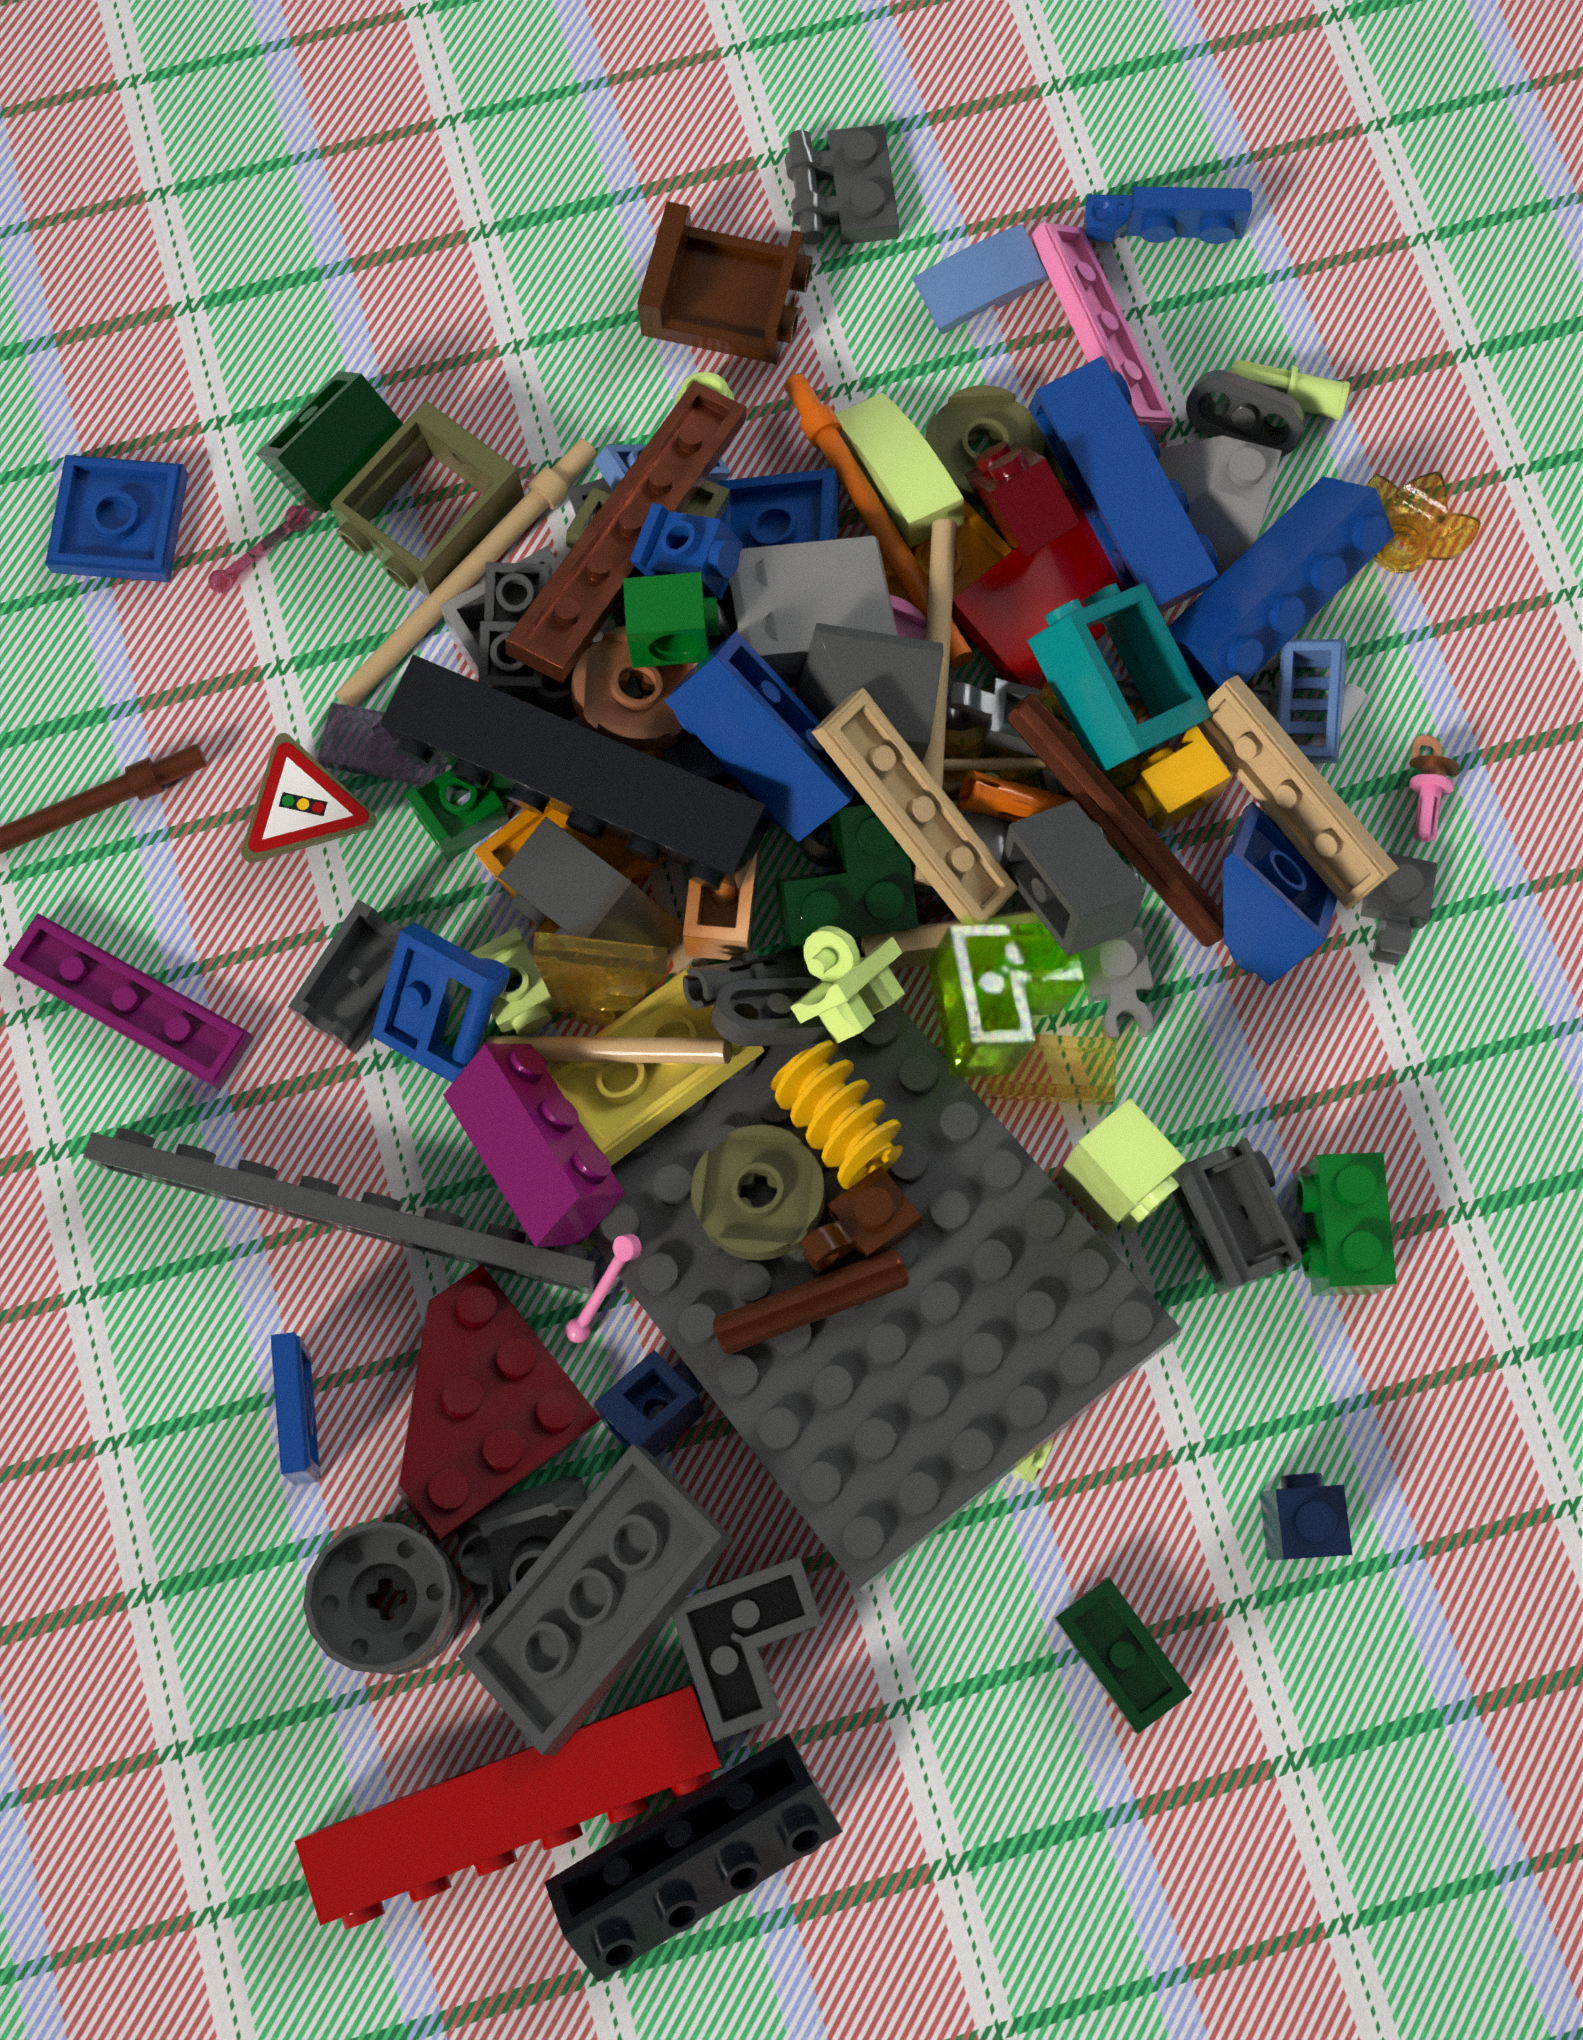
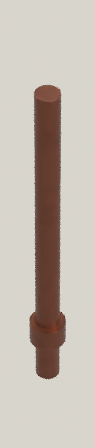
[0,744,208,854]

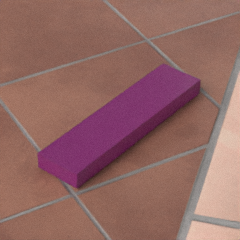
[2,913,254,1091]

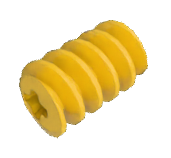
[770,1040,904,1190]

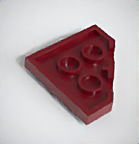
[397,1265,601,1545]

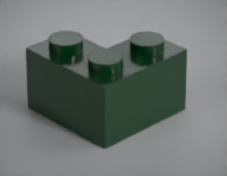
[775,803,919,946]

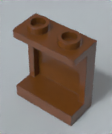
[637,201,813,365]

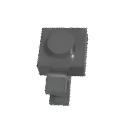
[946,678,1055,757]
[1360,852,1438,966]

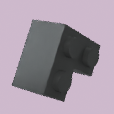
[498,817,684,987]
[672,1556,823,1742]

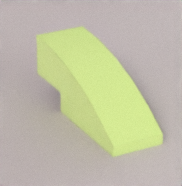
[835,392,964,549]

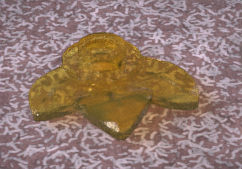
[1366,471,1481,574]

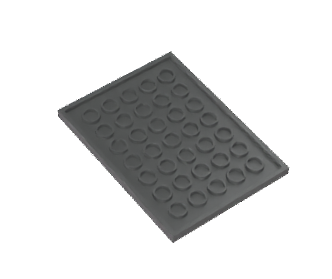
[588,972,1181,1593]

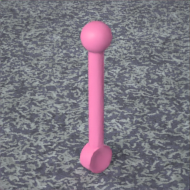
[565,1233,642,1343]

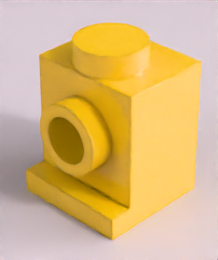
[1126,725,1232,833]

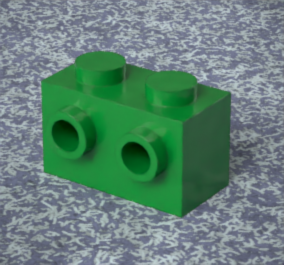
[1295,1152,1397,1296]

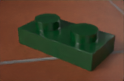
[1052,1577,1192,1734]

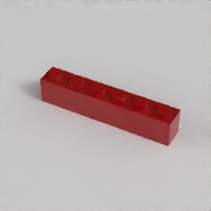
[294,1683,723,1930]

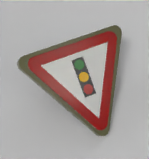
[241,733,377,863]

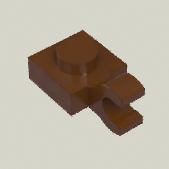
[800,1166,922,1276]

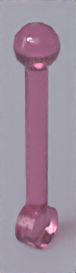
[208,505,311,593]

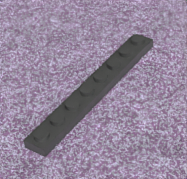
[83,1128,601,1295]

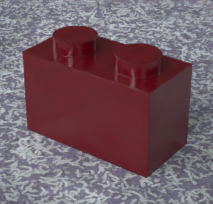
[965,441,1080,557]

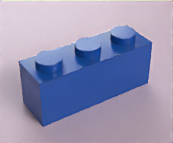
[664,630,857,842]

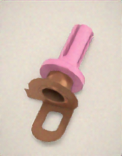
[1409,735,1461,842]

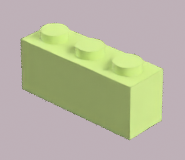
[1055,1098,1186,1236]

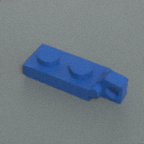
[1084,186,1252,244]

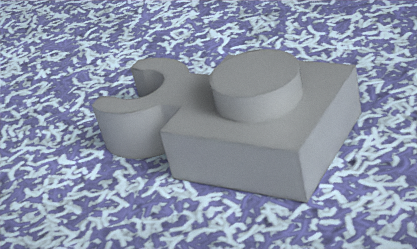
[1078,926,1154,1043]

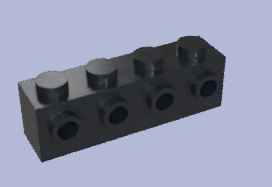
[544,1734,843,1982]

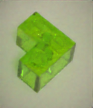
[928,923,1084,1077]

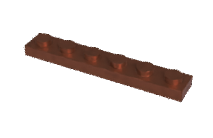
[506,381,747,683]

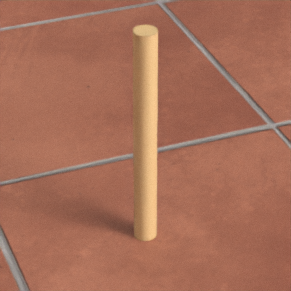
[485,1036,732,1064]

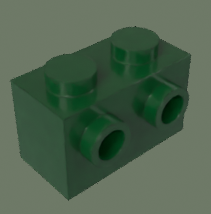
[256,371,403,513]

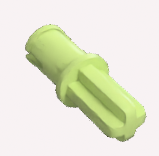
[1230,360,1350,421]

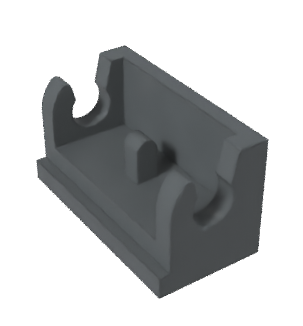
[288,900,404,1054]

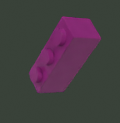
[443,1043,626,1248]

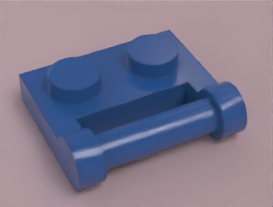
[371,922,510,1083]

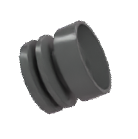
[303,1521,465,1675]

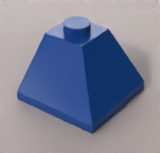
[1223,801,1337,986]

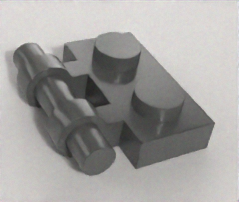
[785,125,899,245]

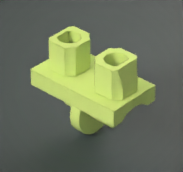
[790,925,905,1044]

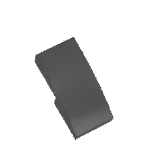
[478,562,552,688]

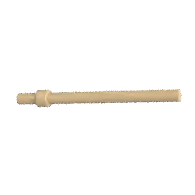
[335,438,598,710]
[912,519,957,886]

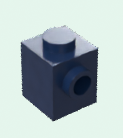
[1259,1473,1353,1560]

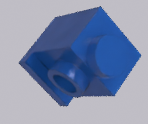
[629,503,743,601]

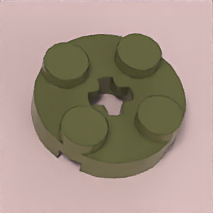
[925,385,1045,505]
[691,1125,827,1260]

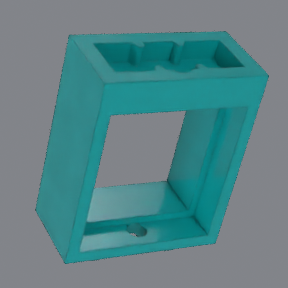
[1027,583,1213,773]

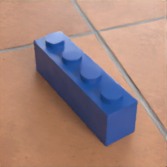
[1029,356,1219,613]
[1168,476,1395,692]

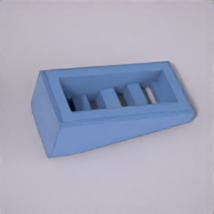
[1276,639,1347,763]

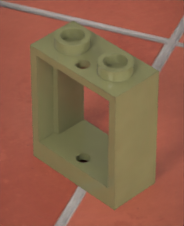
[330,400,524,596]

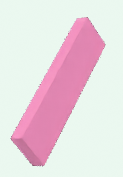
[1030,222,1173,435]

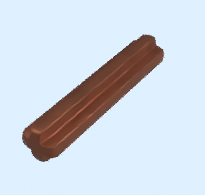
[713,1250,909,1354]

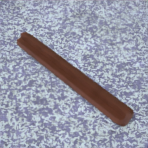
[1007,694,1224,947]

